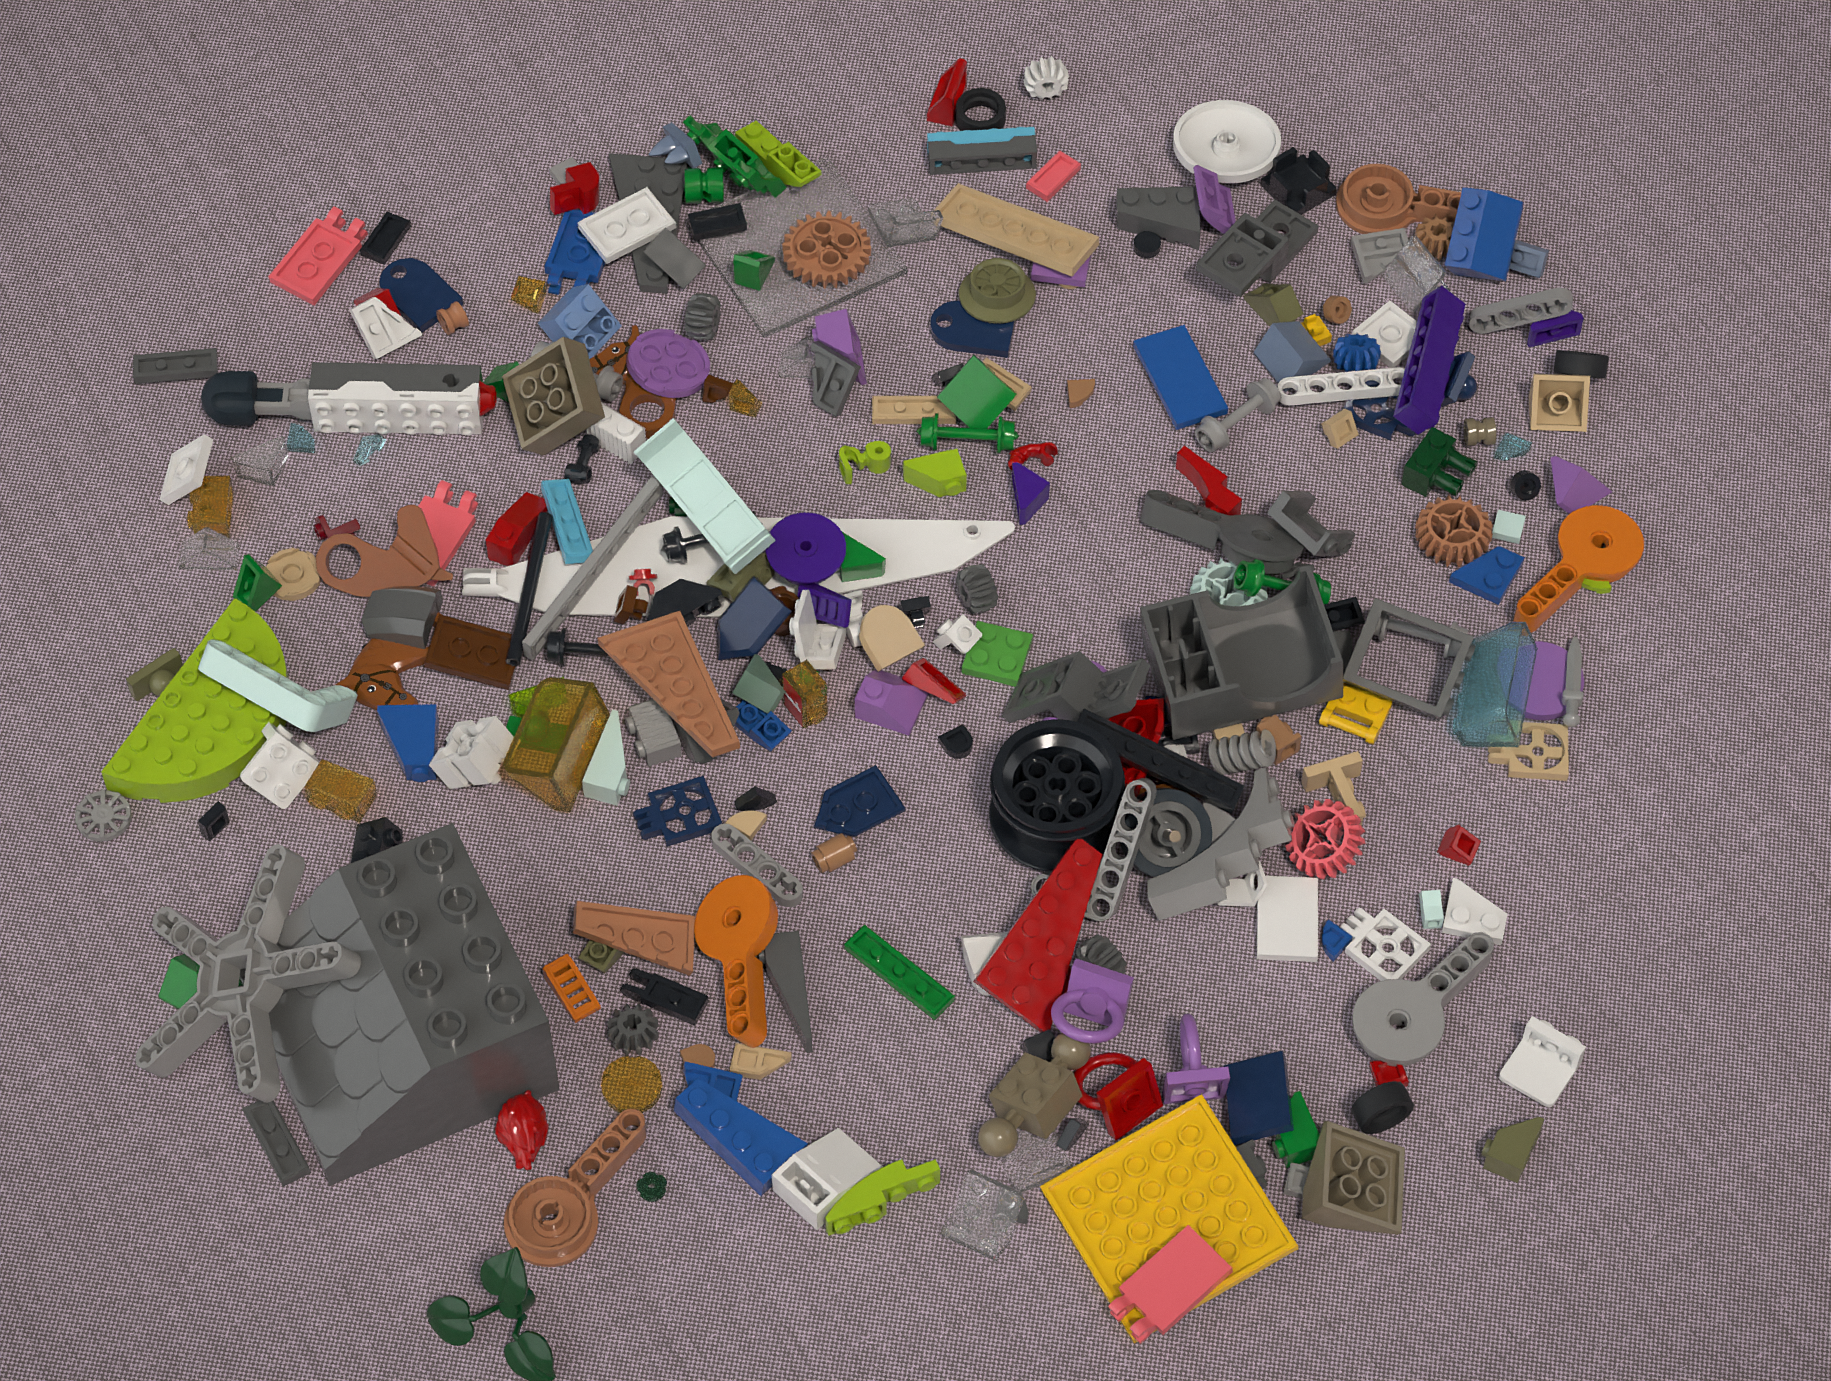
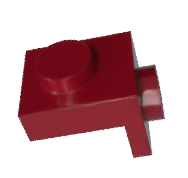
[313,515,361,541]

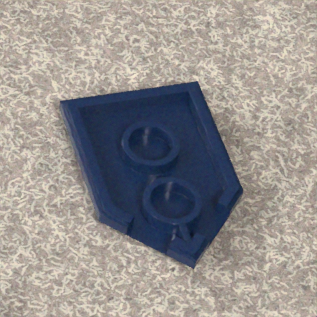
[718,576,792,661]
[814,765,906,837]

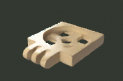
[1488,721,1569,781]

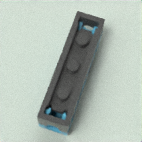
[927,127,1037,175]

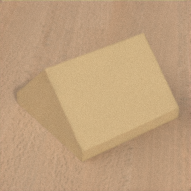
[1529,374,1590,432]

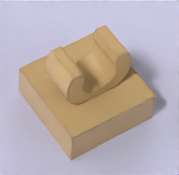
[1321,409,1359,449]

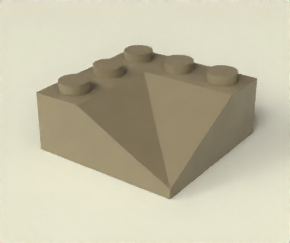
[502,337,605,456]

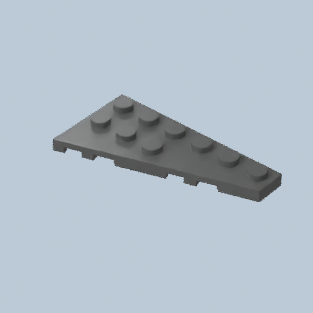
[609,153,689,294]

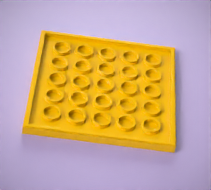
[1040,1094,1299,1343]

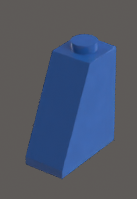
[377,704,439,782]

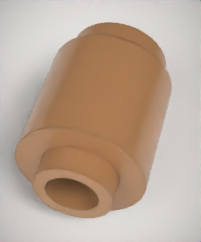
[811,833,857,873]

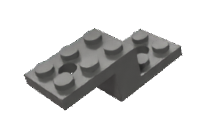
[1196,199,1319,297]
[1002,651,1151,723]

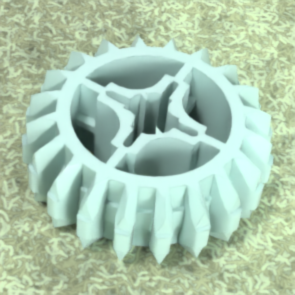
[1190,558,1268,606]

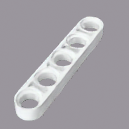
[1277,367,1405,405]

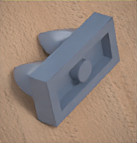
[649,122,703,168]
[1509,240,1549,278]

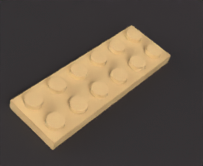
[930,183,1099,277]

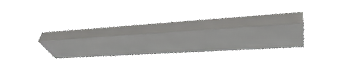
[522,475,663,660]

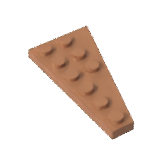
[597,611,740,758]

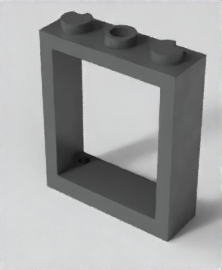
[1343,598,1476,721]

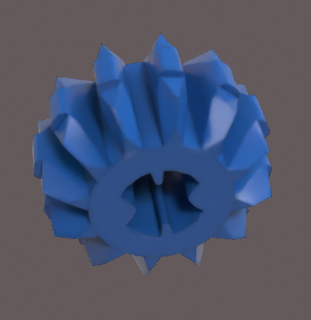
[1333,333,1381,372]

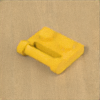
[1319,683,1393,745]

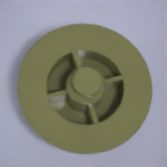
[959,258,1036,323]

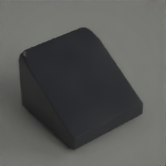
[1023,1029,1055,1062]

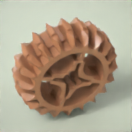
[1415,495,1493,568]

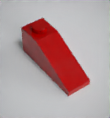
[485,492,548,566]

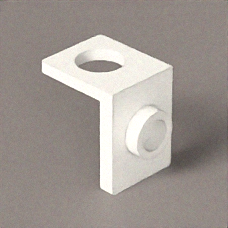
[1217,861,1268,907]

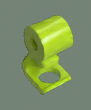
[839,441,891,484]

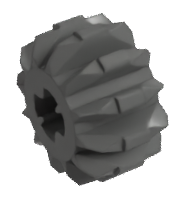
[684,293,721,340]
[956,564,998,614]
[1075,934,1127,974]
[607,1003,659,1056]

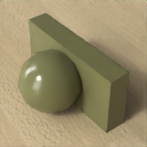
[126,648,183,702]

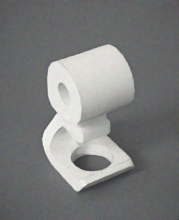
[836,590,863,648]

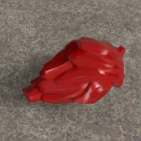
[494,1090,549,1170]

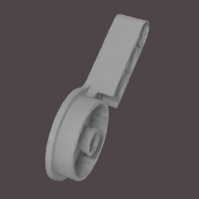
[1352,932,1494,1066]

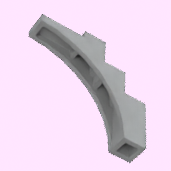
[1147,767,1295,921]

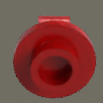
[629,569,657,596]

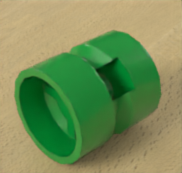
[685,167,724,204]

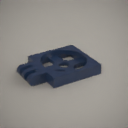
[1343,380,1415,441]
[633,775,723,847]

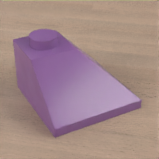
[812,308,867,385]
[855,669,929,736]

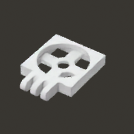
[1340,908,1431,981]

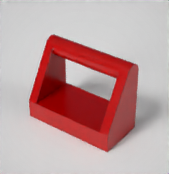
[927,58,967,127]

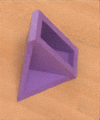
[1551,456,1612,514]

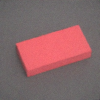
[1026,151,1081,202]

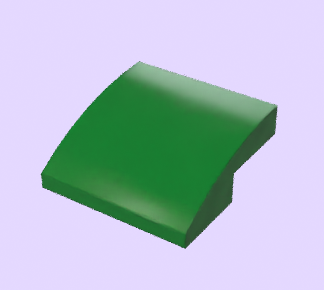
[937,355,1017,429]

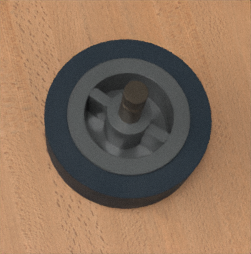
[1120,788,1212,877]

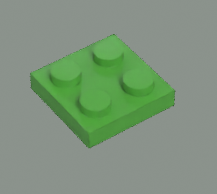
[962,621,1033,687]

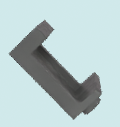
[1267,490,1356,556]

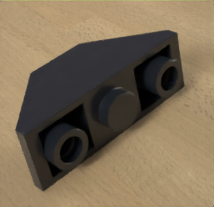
[646,579,725,626]

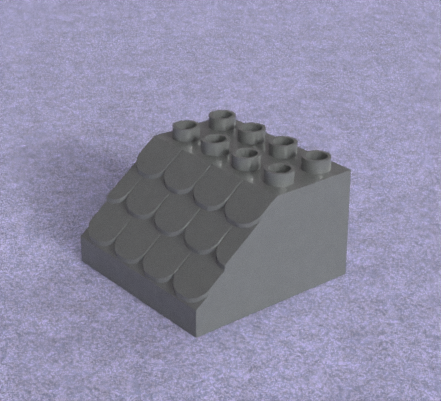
[239,823,560,1186]

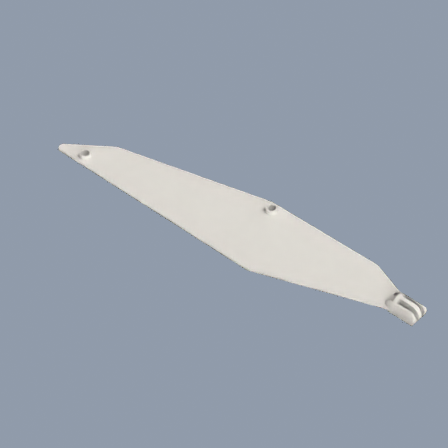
[462,516,1015,617]

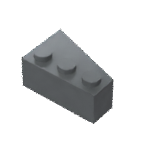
[1116,186,1200,250]

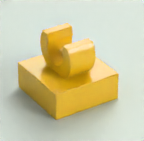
[1301,314,1332,346]

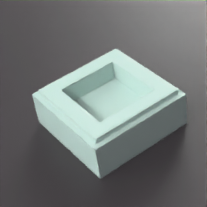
[1492,510,1526,544]

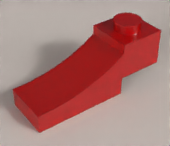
[1176,445,1242,516]

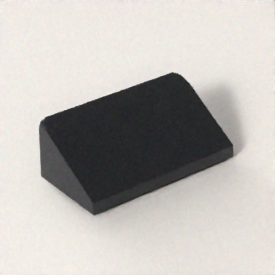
[1324,596,1365,632]

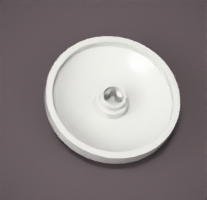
[1173,100,1281,183]

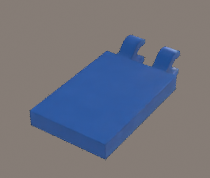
[545,209,605,295]

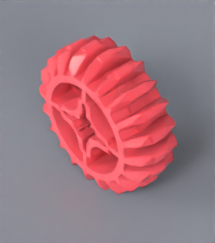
[1285,799,1366,880]

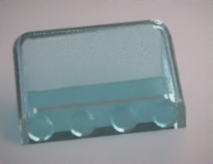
[1452,622,1538,747]

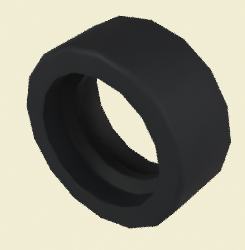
[955,88,1006,131]
[1553,350,1609,378]
[1351,1081,1414,1134]

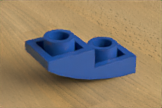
[734,700,792,751]

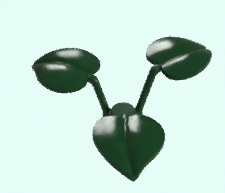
[427,1247,556,1381]

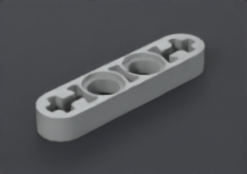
[1469,287,1573,334]
[711,824,803,908]

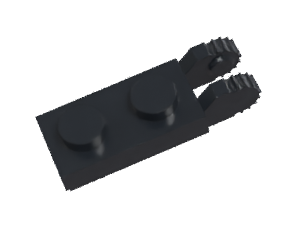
[620,968,709,1026]

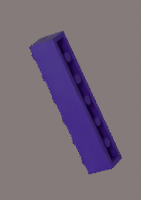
[1393,285,1466,435]

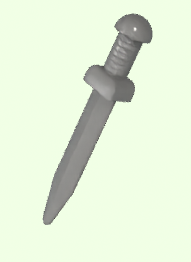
[1562,637,1584,727]

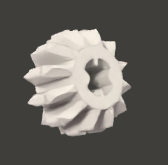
[1023,56,1069,101]

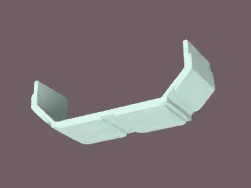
[634,418,776,574]

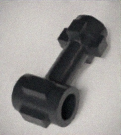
[565,434,600,484]

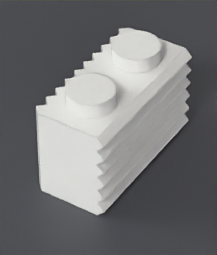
[587,403,647,464]

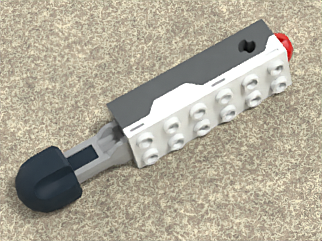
[201,362,497,435]

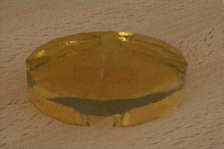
[601,1056,663,1113]

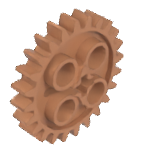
[782,210,871,289]

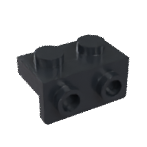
[351,817,403,863]

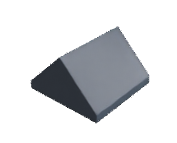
[1254,321,1331,392]

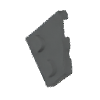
[811,341,861,417]

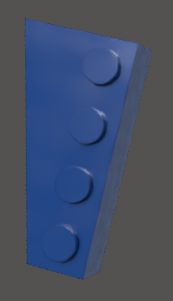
[674,1078,808,1196]

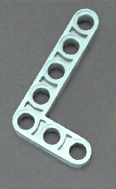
[198,640,357,732]

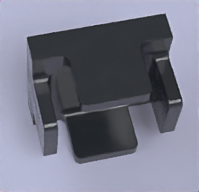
[1260,147,1337,215]

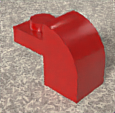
[550,162,600,215]

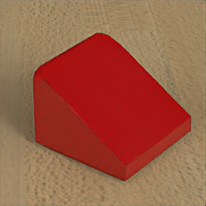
[1437,824,1481,866]

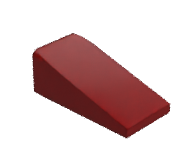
[902,658,967,704]

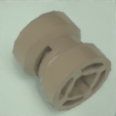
[1463,417,1496,447]

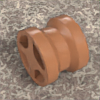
[436,301,469,335]

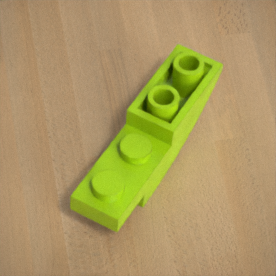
[735,120,822,187]
[825,1159,940,1236]

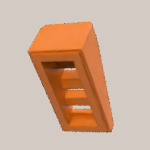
[543,954,601,1023]

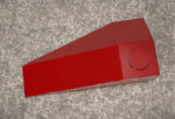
[1108,698,1165,797]

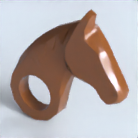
[316,505,453,597]

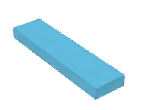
[541,479,593,564]

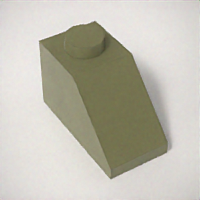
[1243,283,1304,326]
[1481,1117,1545,1183]

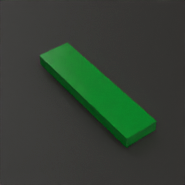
[844,925,955,1021]

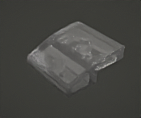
[997,1128,1073,1194]

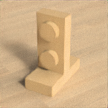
[1301,751,1366,826]

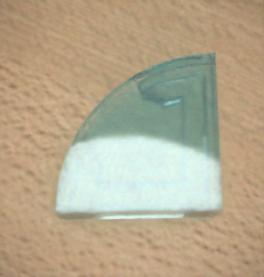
[286,423,316,453]
[1494,432,1532,461]
[353,434,386,466]

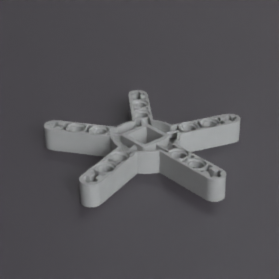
[135,844,361,1103]

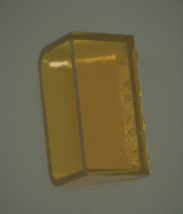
[503,677,610,813]

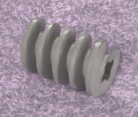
[1208,729,1276,775]

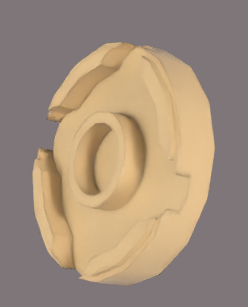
[266,548,321,601]

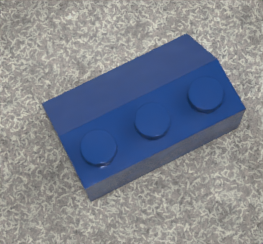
[1444,187,1524,282]

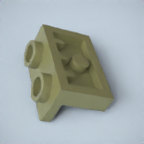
[706,552,775,602]

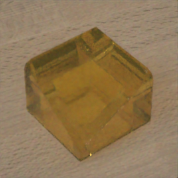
[511,276,547,314]
[729,379,762,418]

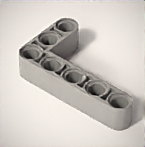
[1031,778,1157,921]

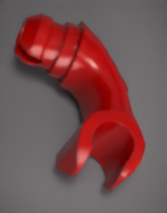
[1007,442,1058,470]

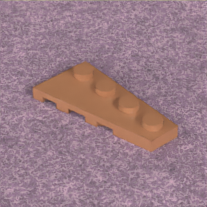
[573,901,695,976]

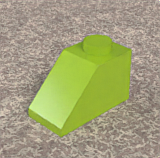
[903,448,967,497]

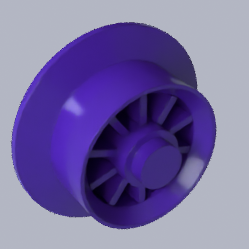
[766,512,846,586]

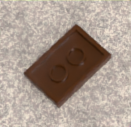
[424,614,515,690]

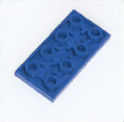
[1133,325,1228,430]

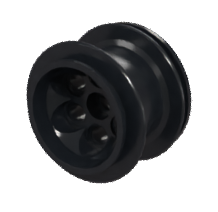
[989,719,1125,872]

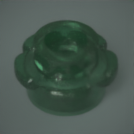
[636,1172,667,1202]

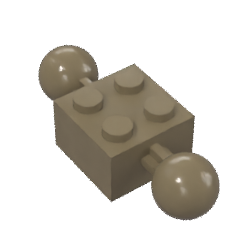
[978,1033,1091,1158]

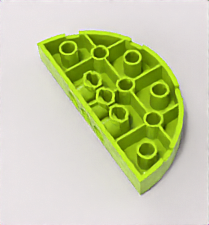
[101,598,289,803]

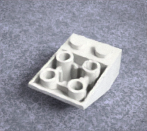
[772,1128,883,1230]

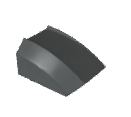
[361,586,443,649]

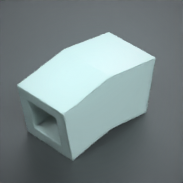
[1419,890,1444,929]

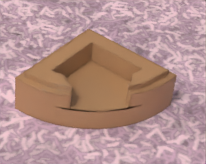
[1067,379,1095,408]

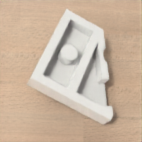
[349,297,422,359]
[1442,878,1508,945]

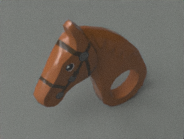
[589,325,677,439]
[335,612,442,710]

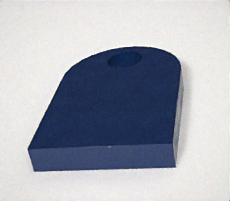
[379,258,464,333]
[930,301,1015,358]

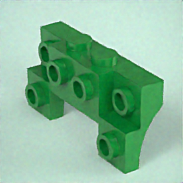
[683,115,787,198]

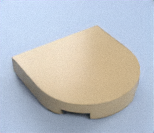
[859,605,925,672]

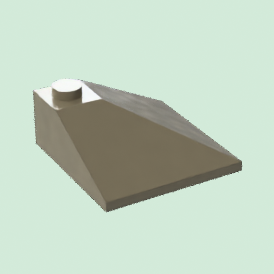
[1302,1121,1405,1235]

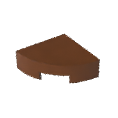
[702,374,734,403]

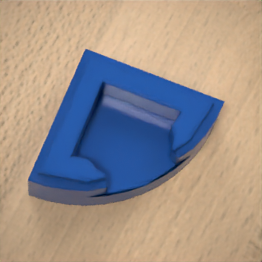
[1322,920,1353,962]

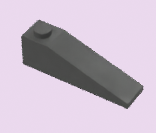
[759,931,813,1053]

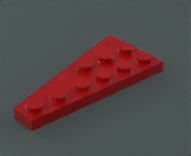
[973,839,1103,1032]

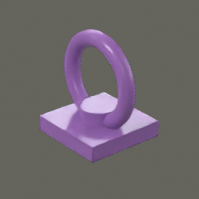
[1051,959,1134,1043]
[1162,1013,1230,1104]

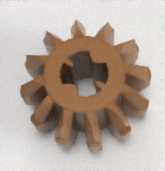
[1414,214,1455,262]

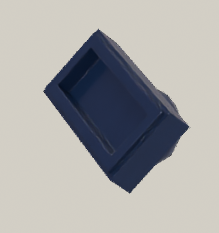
[1441,351,1478,407]

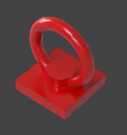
[1074,1052,1163,1141]

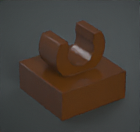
[613,585,648,625]

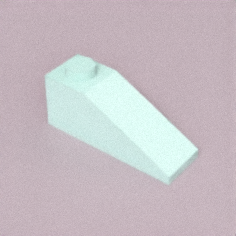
[582,709,630,806]

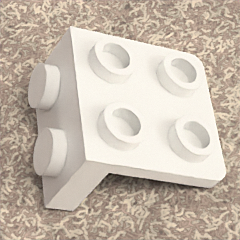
[789,590,847,670]
[240,722,321,809]
[1499,1016,1586,1107]

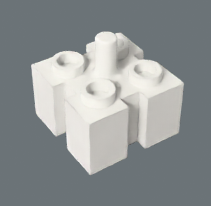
[429,716,517,789]

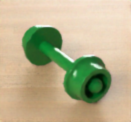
[916,413,1019,454]
[1234,559,1331,604]

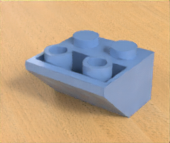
[538,284,621,359]

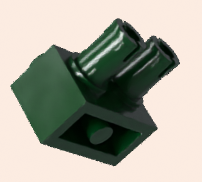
[1401,427,1478,497]

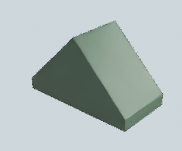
[732,654,785,714]

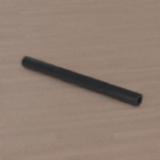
[506,512,553,666]

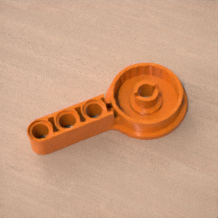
[1513,505,1644,634]
[694,875,778,1048]

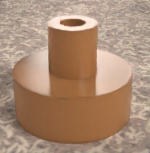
[1323,295,1352,324]

